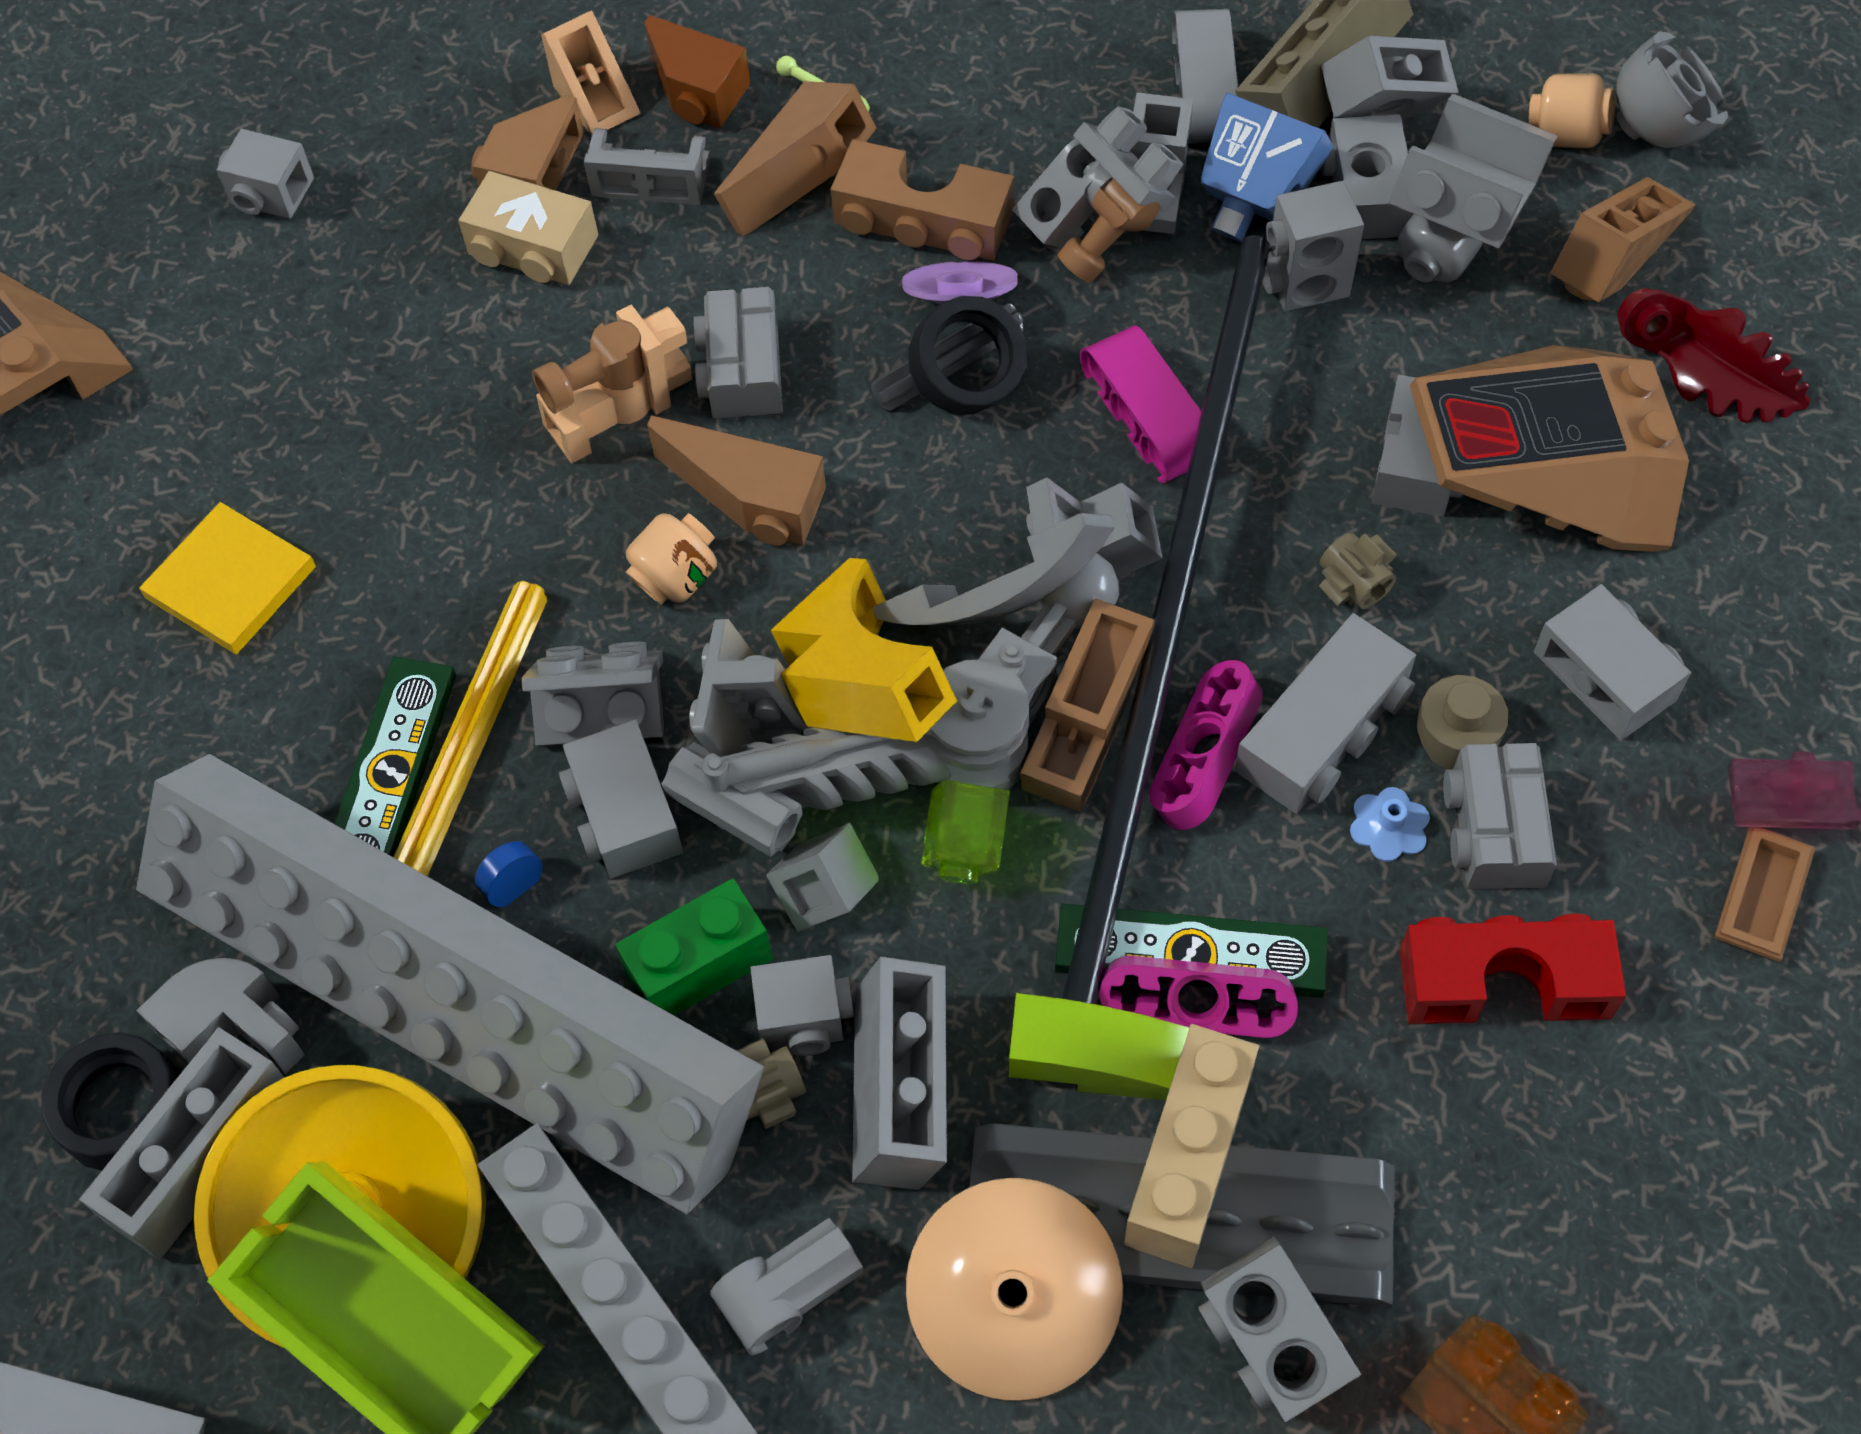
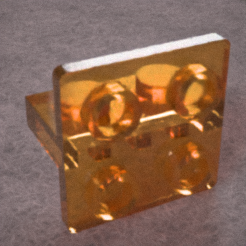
[1399,1315,1589,1434]

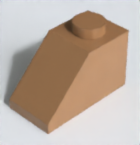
[471,95,584,191]

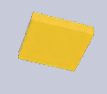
[139,502,316,655]

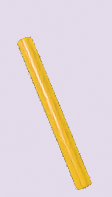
[393,581,547,877]

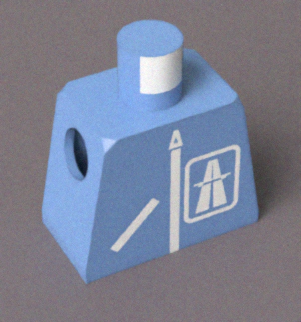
[1201,92,1334,243]

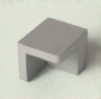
[766,823,879,932]

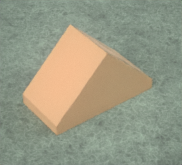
[541,10,641,136]

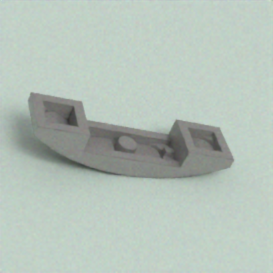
[872,513,1115,625]

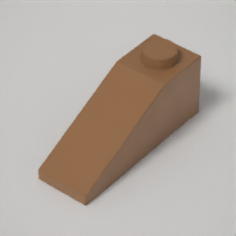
[1550,177,1696,303]
[647,415,826,546]

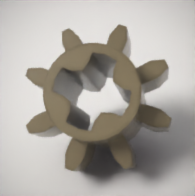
[1319,532,1397,609]
[736,1038,807,1129]

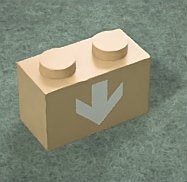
[458,171,598,285]

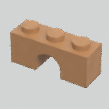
[830,139,1014,261]

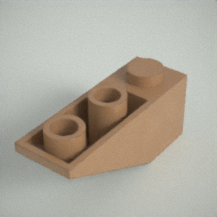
[714,81,876,236]

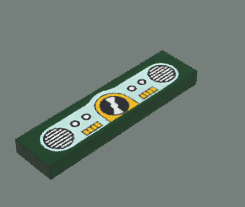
[334,656,457,857]
[1055,903,1328,998]

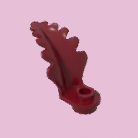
[1617,288,1811,423]

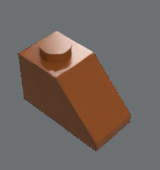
[644,15,750,128]

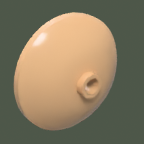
[906,1178,1123,1400]

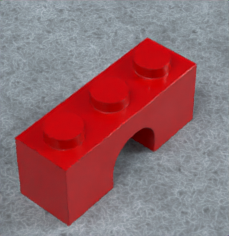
[1400,914,1626,1024]

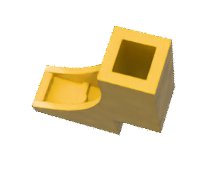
[771,558,957,742]

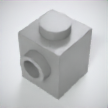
[216,129,314,219]
[750,955,854,1056]

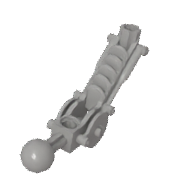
[661,553,1120,857]

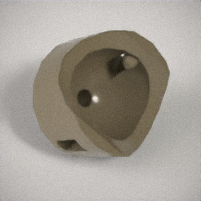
[1417,675,1508,769]

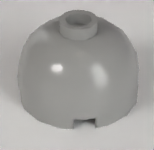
[1616,31,1728,149]

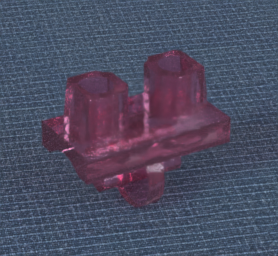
[1727,751,1861,830]

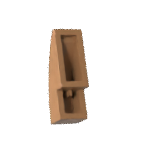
[1020,598,1155,812]

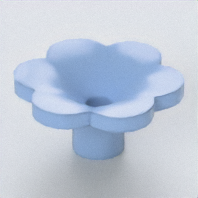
[1350,787,1430,862]

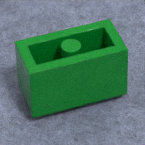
[615,878,773,1016]

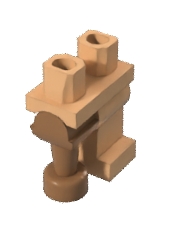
[532,304,693,464]

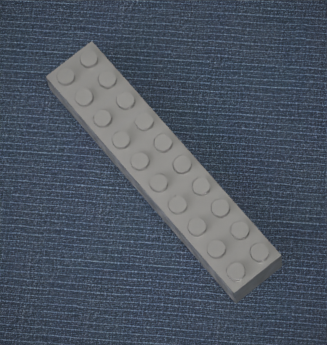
[136,754,764,1214]

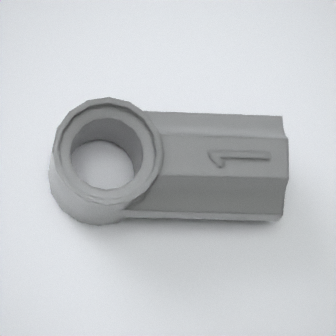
[710,1218,864,1356]

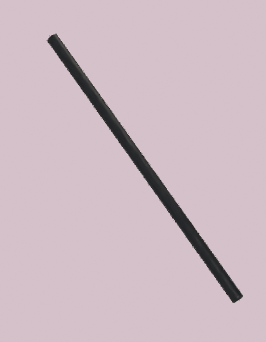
[1062,236,1271,1004]

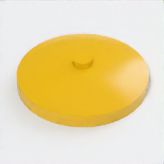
[194,1065,486,1348]

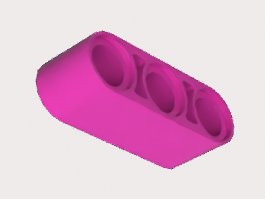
[1080,325,1201,483]

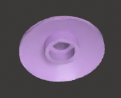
[902,261,1018,304]

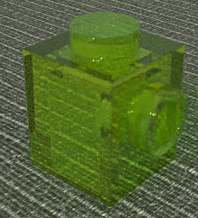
[921,779,1010,884]

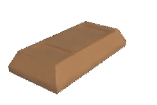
[1714,824,1816,962]

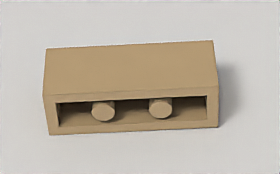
[1124,1024,1260,1269]

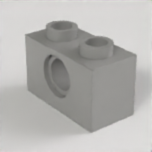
[1321,36,1459,120]
[1320,114,1413,239]

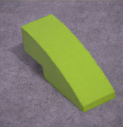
[1009,993,1189,1100]

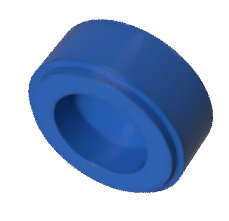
[475,841,543,907]

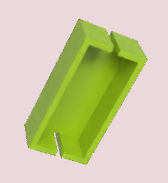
[207,1162,545,1434]

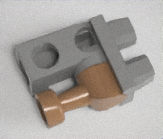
[1012,106,1183,283]

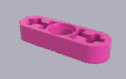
[1149,660,1263,830]
[1099,956,1298,1038]

